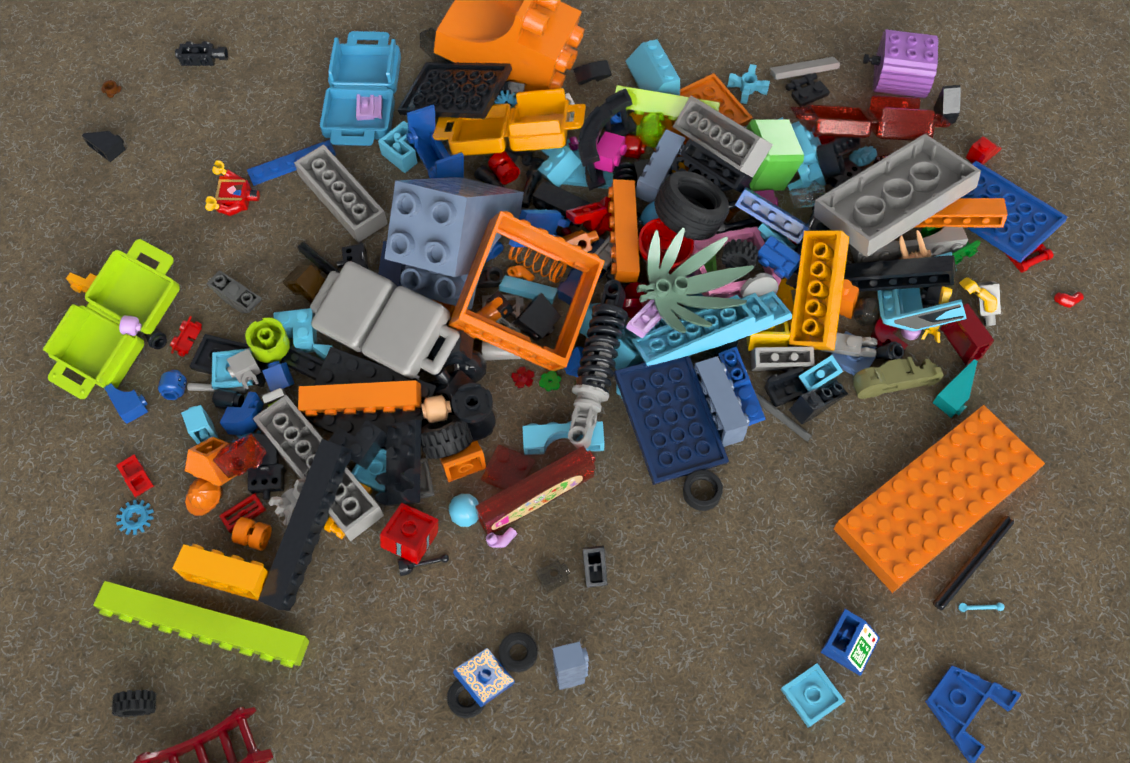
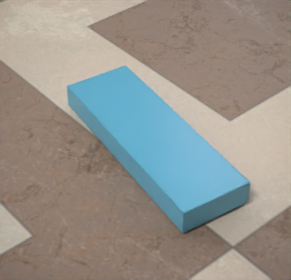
[499,275,558,304]

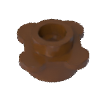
[101,80,122,98]

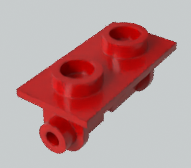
[170,316,202,357]

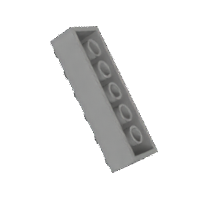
[673,96,773,177]
[294,145,388,243]

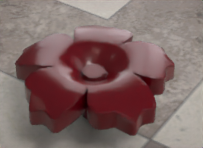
[511,367,535,388]

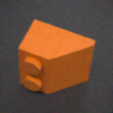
[440,441,486,482]

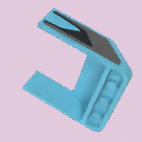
[877,252,967,331]

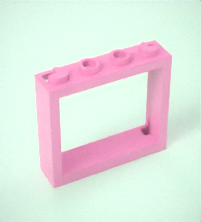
[691,226,781,298]

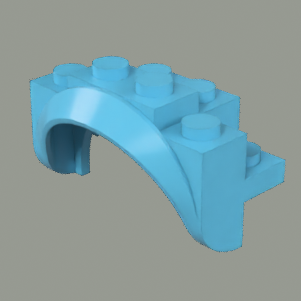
[779,117,826,195]

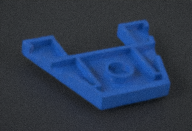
[925,666,1021,763]

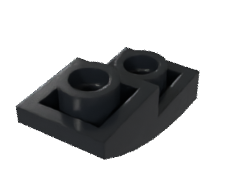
[573,60,612,85]

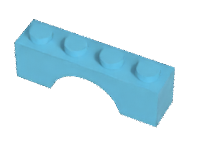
[523,421,605,455]

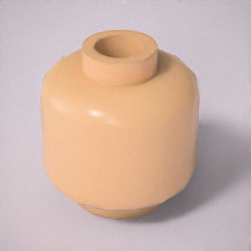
[421,395,452,423]

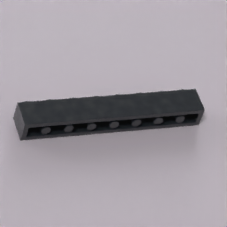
[258,439,352,611]

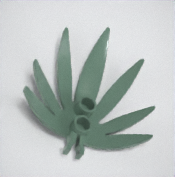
[636,228,754,333]

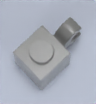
[227,348,261,389]

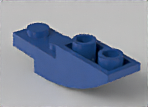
[718,346,766,426]

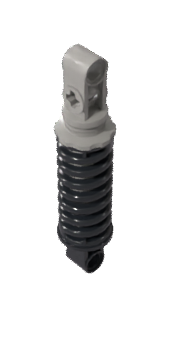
[568,280,628,450]

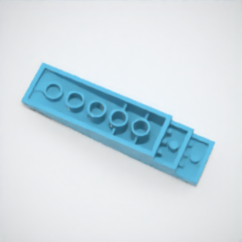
[632,291,792,366]

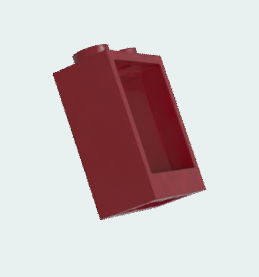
[940,303,994,365]

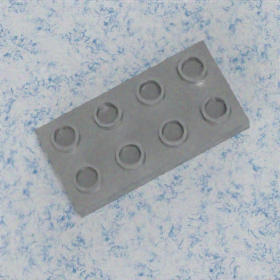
[814,134,981,257]

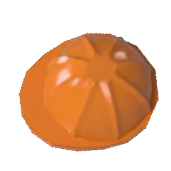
[185,478,224,516]

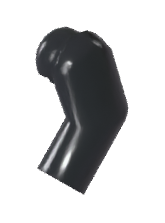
[514,151,533,166]

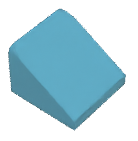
[313,344,333,360]

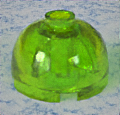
[636,112,665,148]

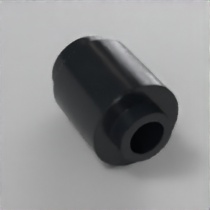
[212,388,244,409]

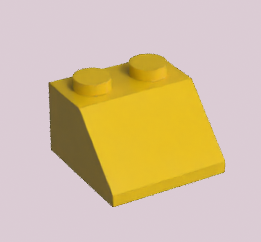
[746,321,790,351]

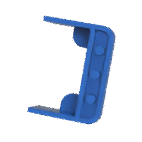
[406,105,464,179]

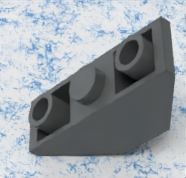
[207,270,262,313]

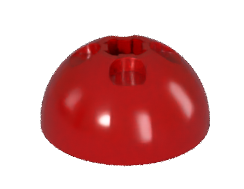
[638,218,694,270]

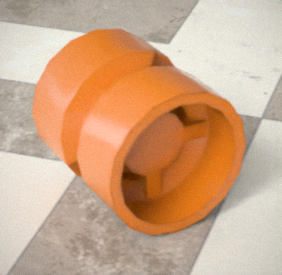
[232,517,272,551]

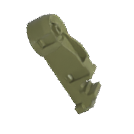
[853,357,944,399]

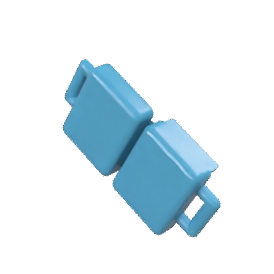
[320,31,401,146]

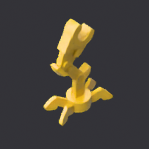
[921,286,952,343]

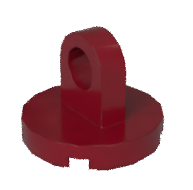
[623,282,651,319]

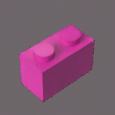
[594,131,627,173]

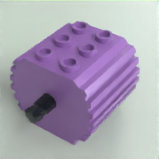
[863,30,938,98]

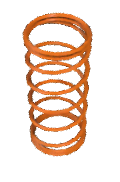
[508,246,567,283]

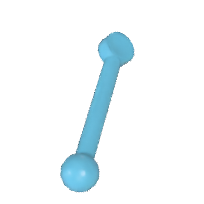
[958,602,1004,612]

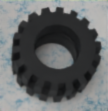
[421,415,473,459]

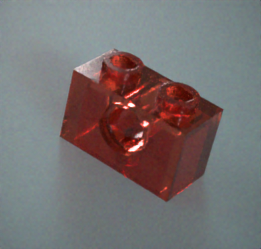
[213,434,266,478]

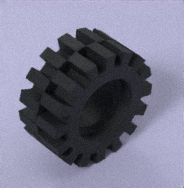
[722,239,759,269]
[112,690,156,717]

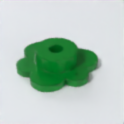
[539,371,561,391]

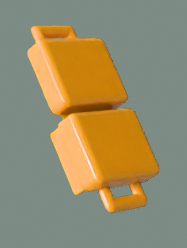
[433,88,586,156]

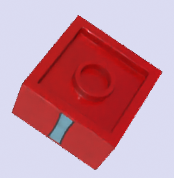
[380,503,438,565]

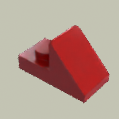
[566,202,607,232]

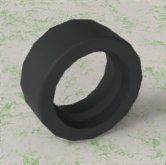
[683,470,723,511]

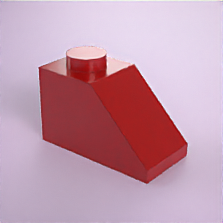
[966,136,1002,165]

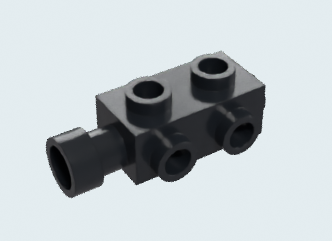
[175,41,228,66]

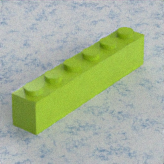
[615,85,720,120]

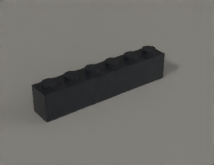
[844,255,956,292]

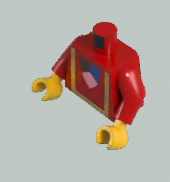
[205,160,260,216]

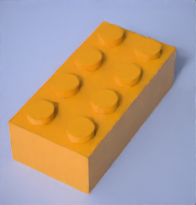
[173,544,269,601]

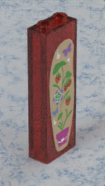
[475,445,596,535]

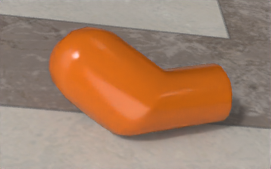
[507,265,535,281]

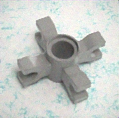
[269,478,305,525]

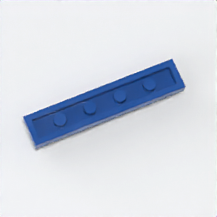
[247,140,336,186]

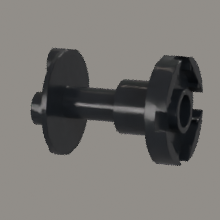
[452,383,496,440]

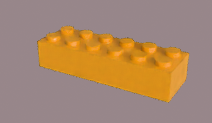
[789,231,849,351]

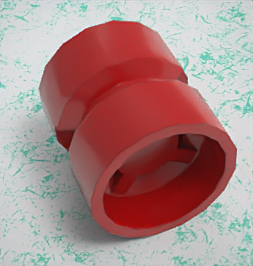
[488,151,520,185]

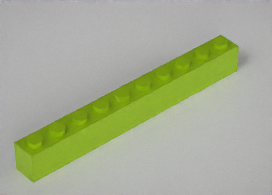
[93,581,309,668]

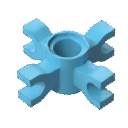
[727,64,770,104]

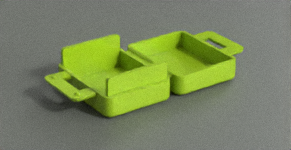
[43,239,180,399]

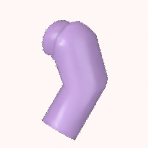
[486,527,517,548]

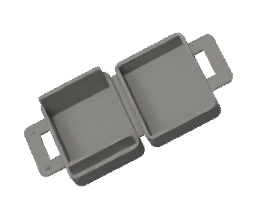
[310,261,460,379]

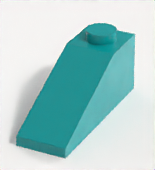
[933,359,978,418]

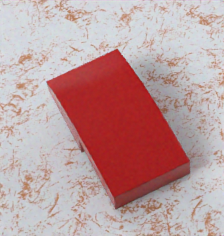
[116,455,154,497]

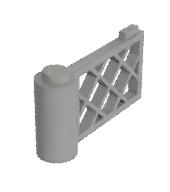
[482,294,524,360]

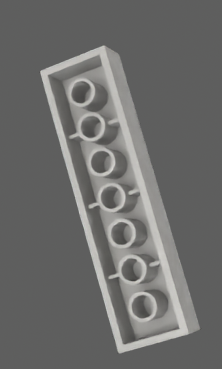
[253,395,384,542]

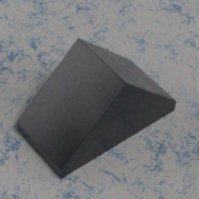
[582,545,608,588]

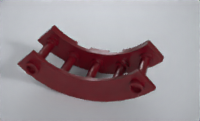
[133,707,273,763]

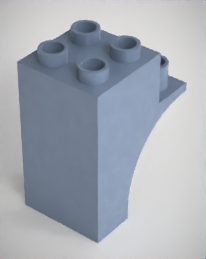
[385,177,524,309]

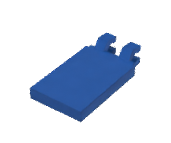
[509,210,571,247]

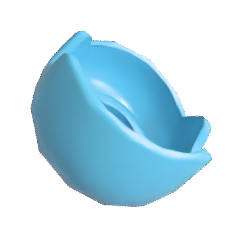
[449,494,481,527]

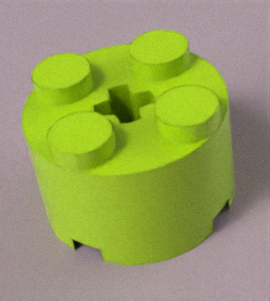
[245,318,290,363]

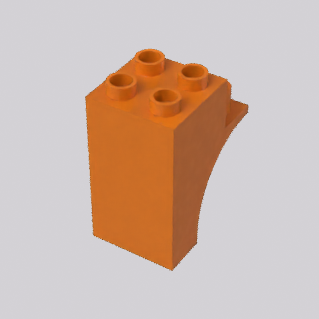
[434,0,585,92]

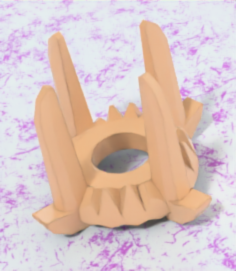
[899,230,931,259]

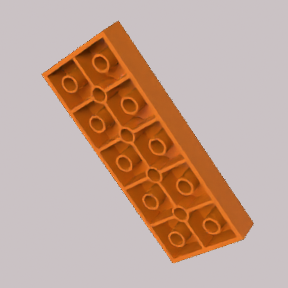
[833,405,1045,593]

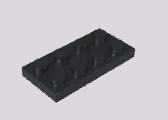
[190,334,270,387]

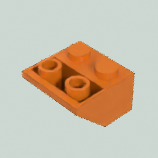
[185,436,244,486]

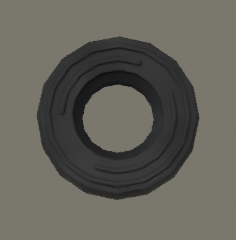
[498,632,538,673]
[447,680,486,719]

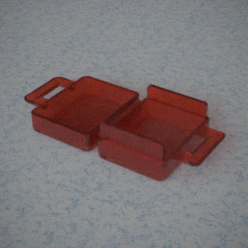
[791,96,951,141]

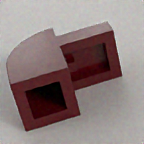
[871,317,908,351]

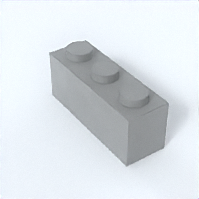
[750,347,815,371]

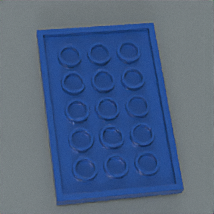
[961,161,1067,263]

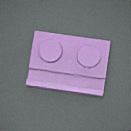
[356,94,382,120]

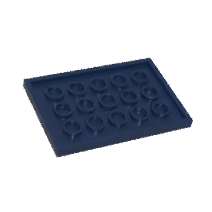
[614,355,729,485]

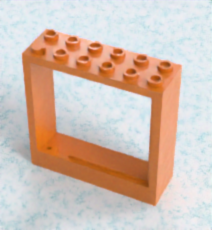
[448,211,605,371]

